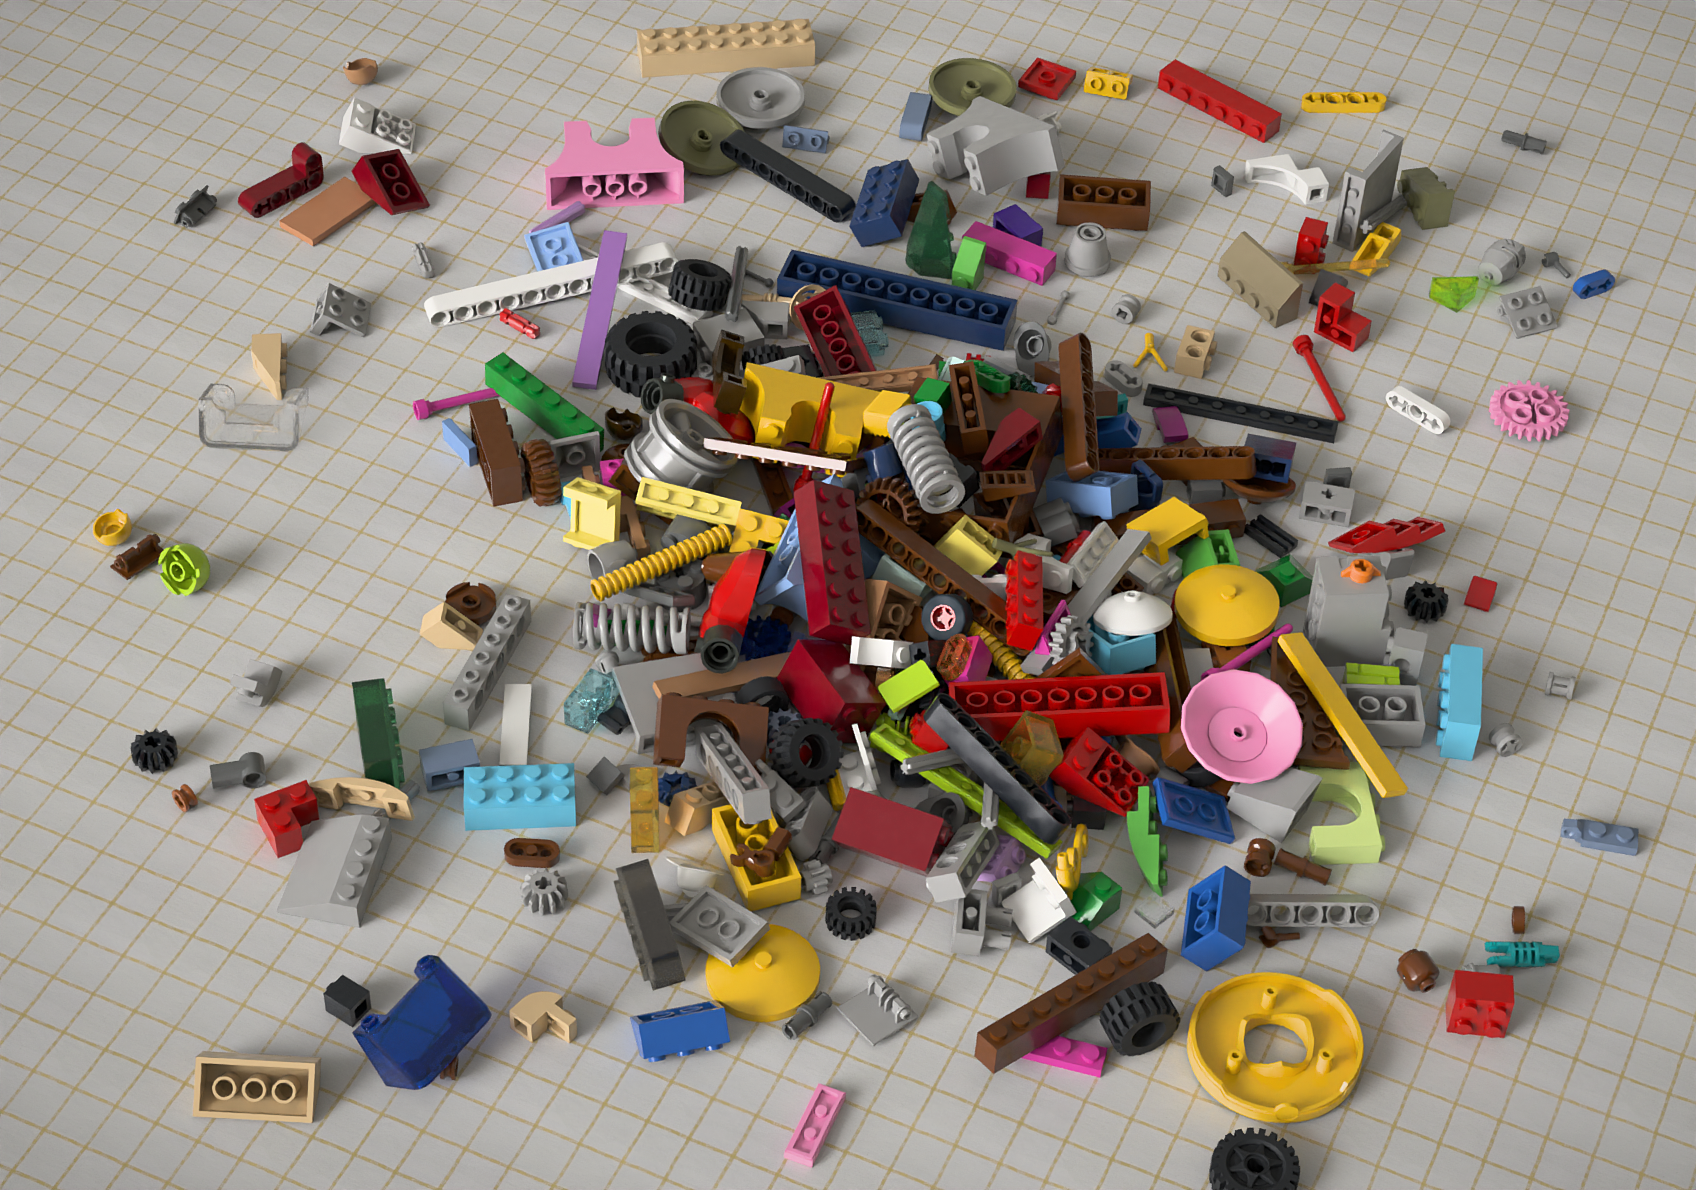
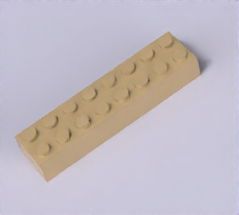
[637,19,815,78]

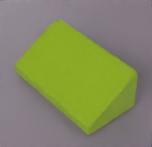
[878,660,939,713]

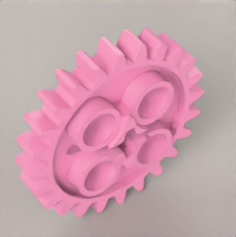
[1489,380,1570,442]

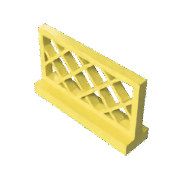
[635,477,742,532]

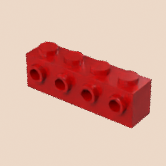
[1005,550,1043,651]

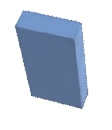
[442,418,477,467]

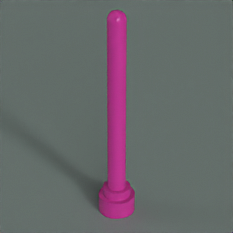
[413,388,500,420]
[1201,623,1293,681]

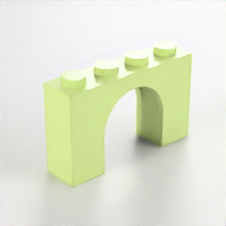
[1298,762,1385,865]

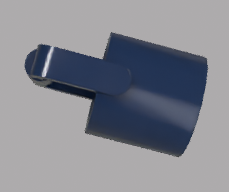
[862,442,913,500]
[1129,460,1163,512]

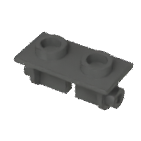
[174,185,217,228]

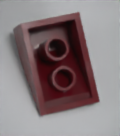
[351,149,430,216]

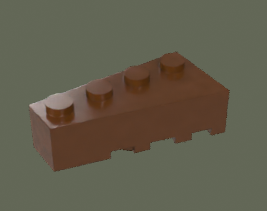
[1034,361,1118,417]

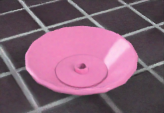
[1181,669,1303,784]

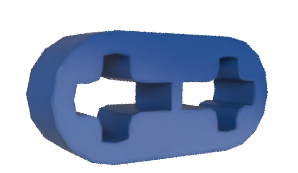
[1572,269,1615,299]

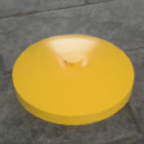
[1174,564,1280,646]
[706,924,820,1022]

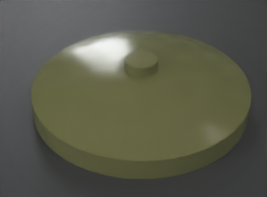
[928,58,1017,116]
[658,100,744,175]

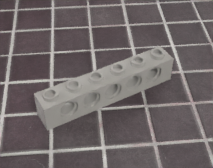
[443,593,531,731]
[694,722,772,824]

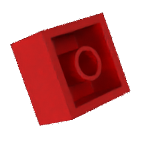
[1446,970,1515,1038]

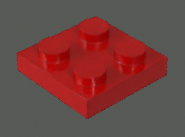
[1018,57,1076,100]

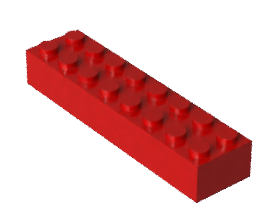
[949,672,1170,741]

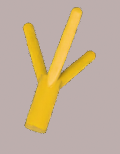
[1133,333,1168,371]

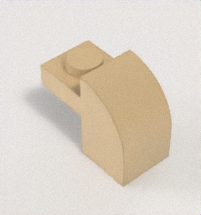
[509,991,577,1044]

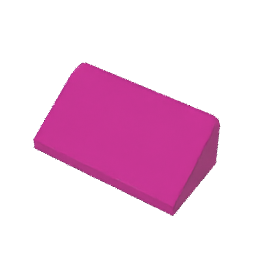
[1035,600,1071,655]

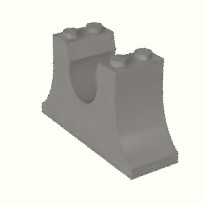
[927,96,1065,196]

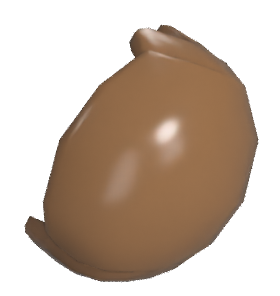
[343,58,378,85]

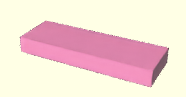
[784,1083,846,1167]

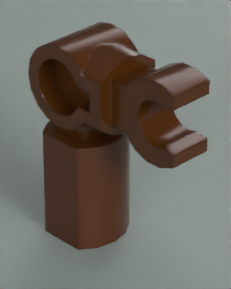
[730,827,792,878]

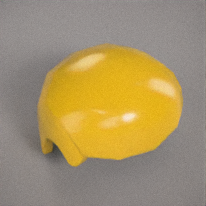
[93,509,132,546]

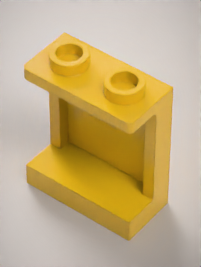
[1127,497,1209,566]

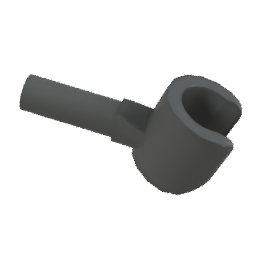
[1542,252,1571,278]

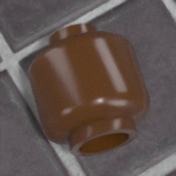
[1396,949,1440,993]

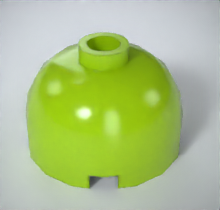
[158,543,210,596]

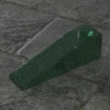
[905,181,957,279]

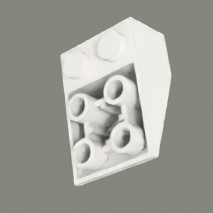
[339,98,416,154]

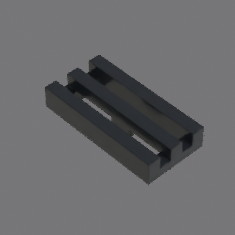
[1244,514,1298,558]

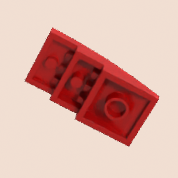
[1328,516,1446,553]

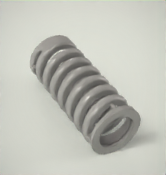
[887,404,965,514]
[573,602,691,655]

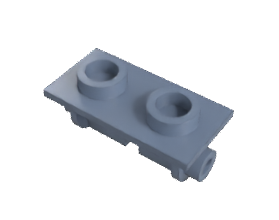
[782,125,830,153]

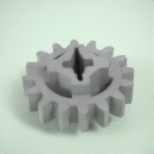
[1049,615,1094,665]

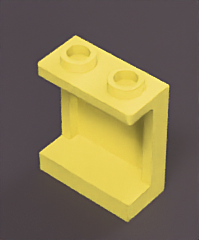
[563,477,621,549]

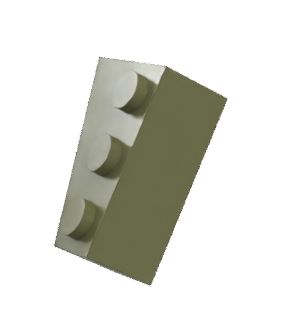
[1397,167,1455,230]

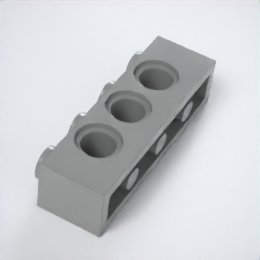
[926,821,1000,903]

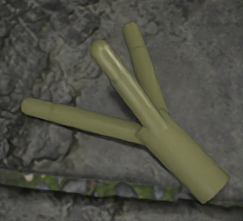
[992,538,1053,557]

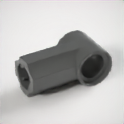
[210,752,266,789]

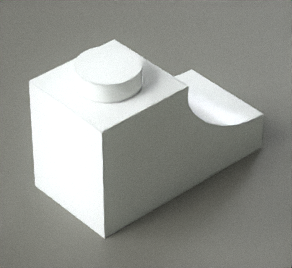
[850,636,913,669]

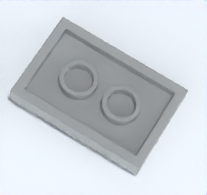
[669,885,770,968]

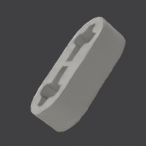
[1104,360,1143,397]

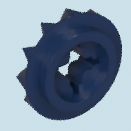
[654,770,697,807]

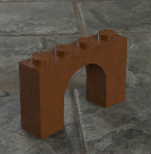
[653,692,769,776]

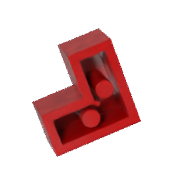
[1314,282,1372,352]
[254,780,319,858]

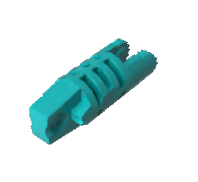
[1485,941,1560,967]

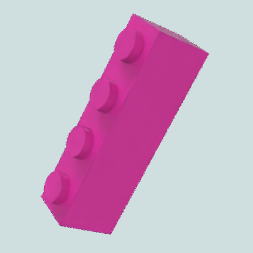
[962,221,1057,286]

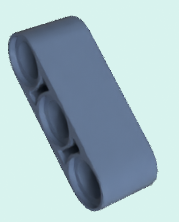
[899,92,932,141]

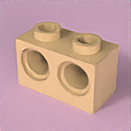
[1174,325,1217,379]

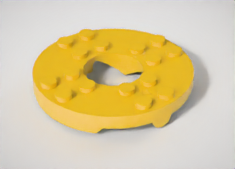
[1187,972,1364,1123]

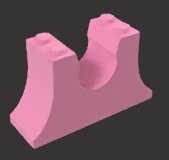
[545,117,684,210]

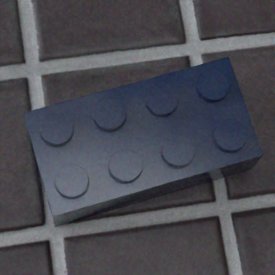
[849,159,920,247]

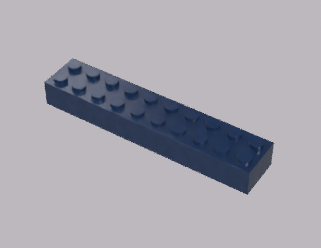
[777,249,1018,351]

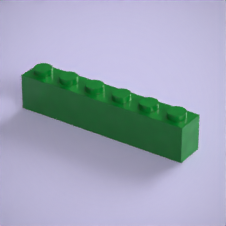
[485,352,604,452]

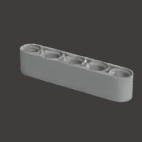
[1247,894,1380,927]

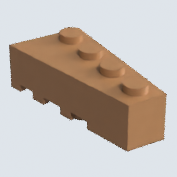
[845,579,923,688]

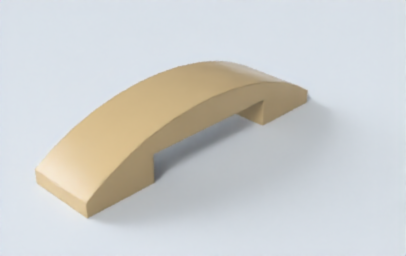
[309,777,415,821]

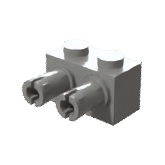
[951,889,1013,957]

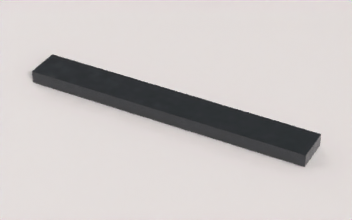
[1143,383,1339,444]

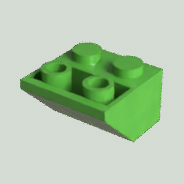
[1176,529,1240,579]

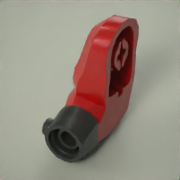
[641,373,755,445]
[694,547,766,674]

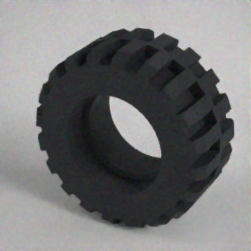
[605,311,697,398]

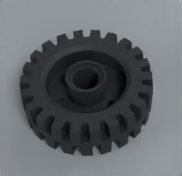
[1209,1127,1300,1190]

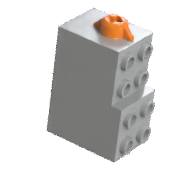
[1303,555,1394,667]

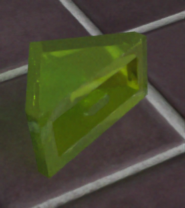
[1429,276,1479,313]

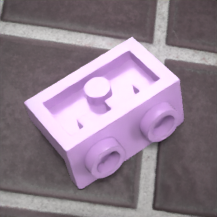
[977,835,1026,882]

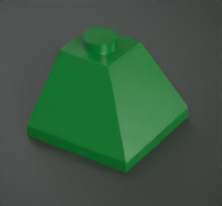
[1255,554,1313,607]
[1065,872,1122,931]

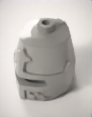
[1478,239,1526,285]
[587,540,638,580]

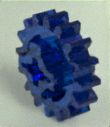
[739,615,791,661]

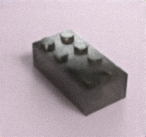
[613,859,686,991]

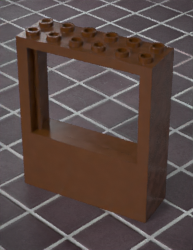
[888,377,1063,559]

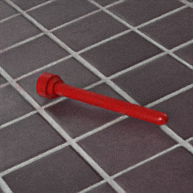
[1292,335,1346,422]
[793,382,835,492]

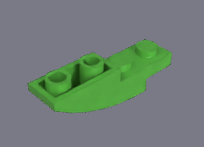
[1127,786,1168,897]

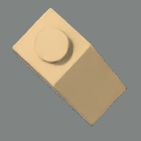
[420,602,483,650]

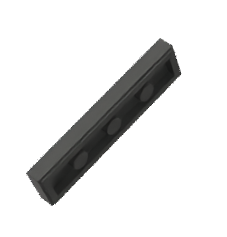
[619,582,695,607]

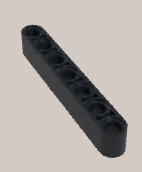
[720,129,856,223]
[923,693,1071,845]

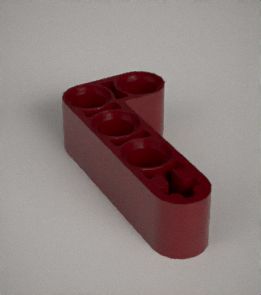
[238,142,324,218]

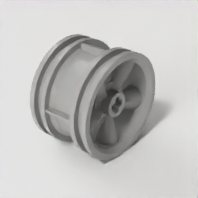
[624,399,739,494]

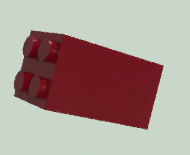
[777,639,886,743]
[832,787,954,877]

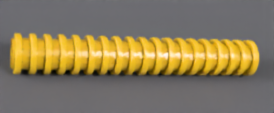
[591,524,732,602]
[967,620,1037,680]

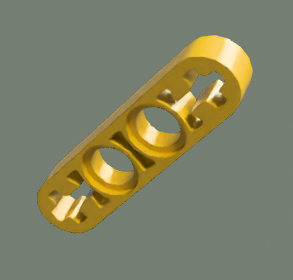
[1301,92,1387,113]

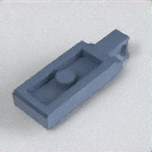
[1560,818,1639,856]

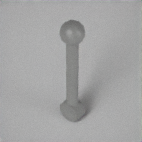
[1047,290,1070,325]

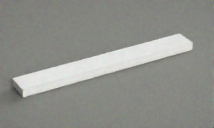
[577,243,713,324]

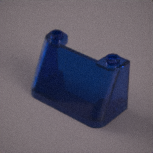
[352,955,492,1090]

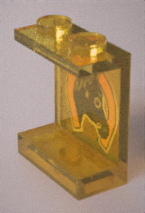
[630,767,659,853]

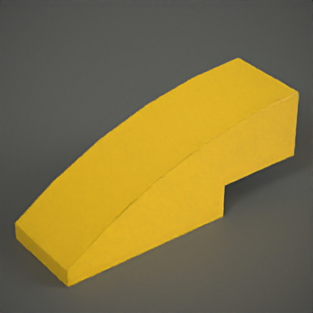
[1349,222,1401,277]

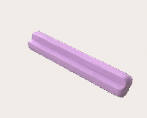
[529,201,585,233]

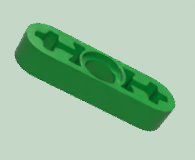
[963,360,1010,393]

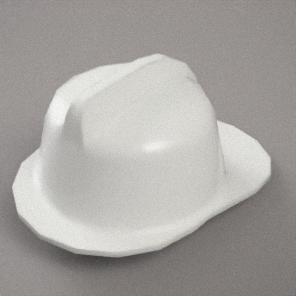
[666,857,724,898]

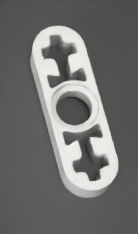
[1386,386,1451,434]

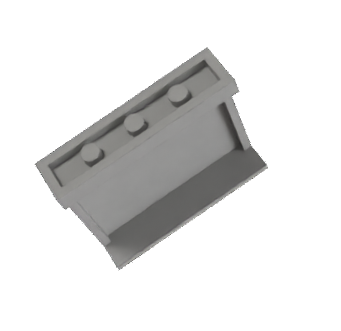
[1332,129,1404,252]
[611,653,736,754]

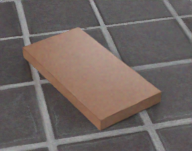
[279,177,376,246]

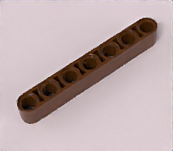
[1058,333,1099,482]
[1098,446,1257,480]

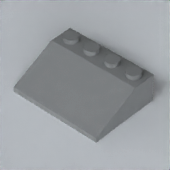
[277,814,392,928]

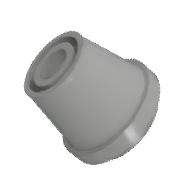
[1064,223,1111,277]

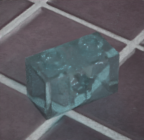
[564,668,615,734]

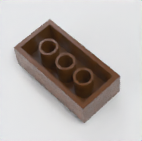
[1056,174,1151,231]
[469,399,526,507]

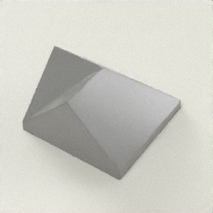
[548,431,600,479]

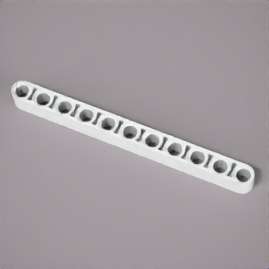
[424,242,678,327]

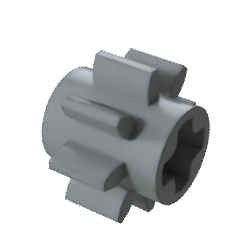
[799,859,833,895]

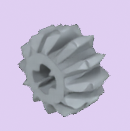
[520,867,568,916]

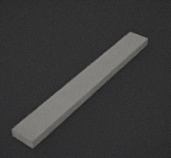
[1020,529,1152,675]

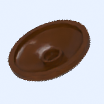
[1222,477,1296,505]

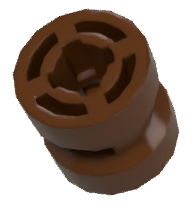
[1244,838,1276,877]

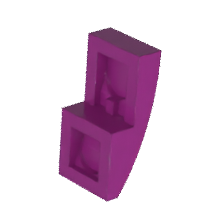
[1152,406,1189,443]

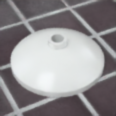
[1093,591,1172,636]

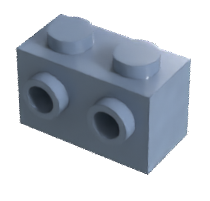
[419,739,480,792]

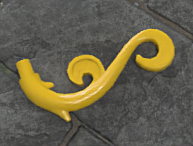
[1056,824,1089,900]

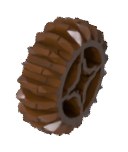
[520,439,562,507]
[855,476,924,533]

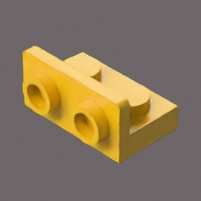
[1084,67,1133,100]

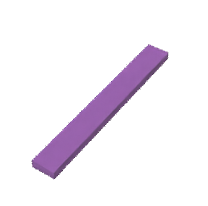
[572,230,627,390]

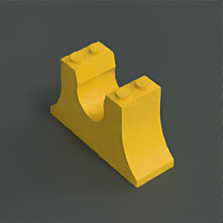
[739,362,880,477]

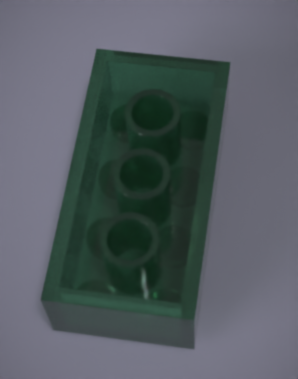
[352,678,405,789]

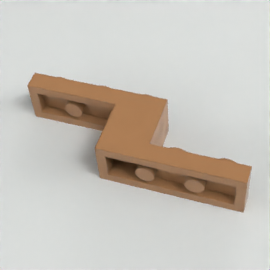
[582,465,651,562]

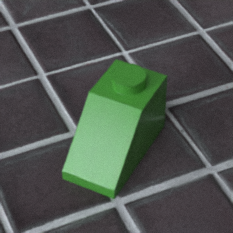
[952,236,986,290]

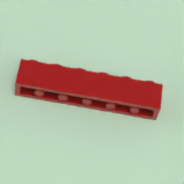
[1158,59,1282,143]

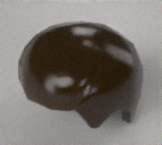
[605,407,643,440]

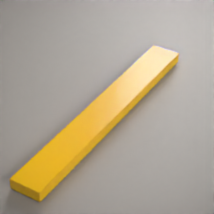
[1277,632,1408,798]

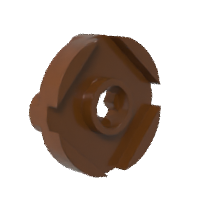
[445,582,496,625]

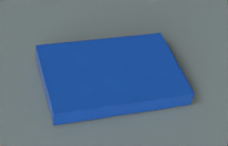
[1152,777,1235,844]

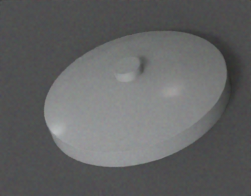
[716,67,805,129]

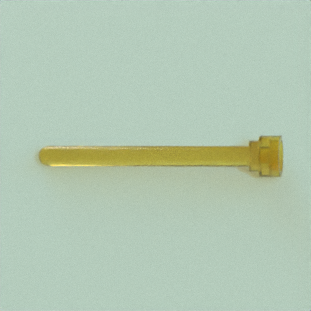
[1280,258,1390,275]

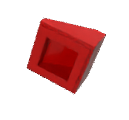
[1464,576,1498,612]

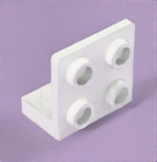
[838,724,881,798]
[1001,858,1076,943]

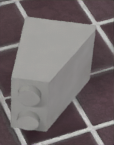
[1226,767,1323,843]

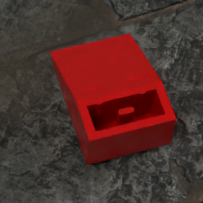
[1048,727,1150,817]

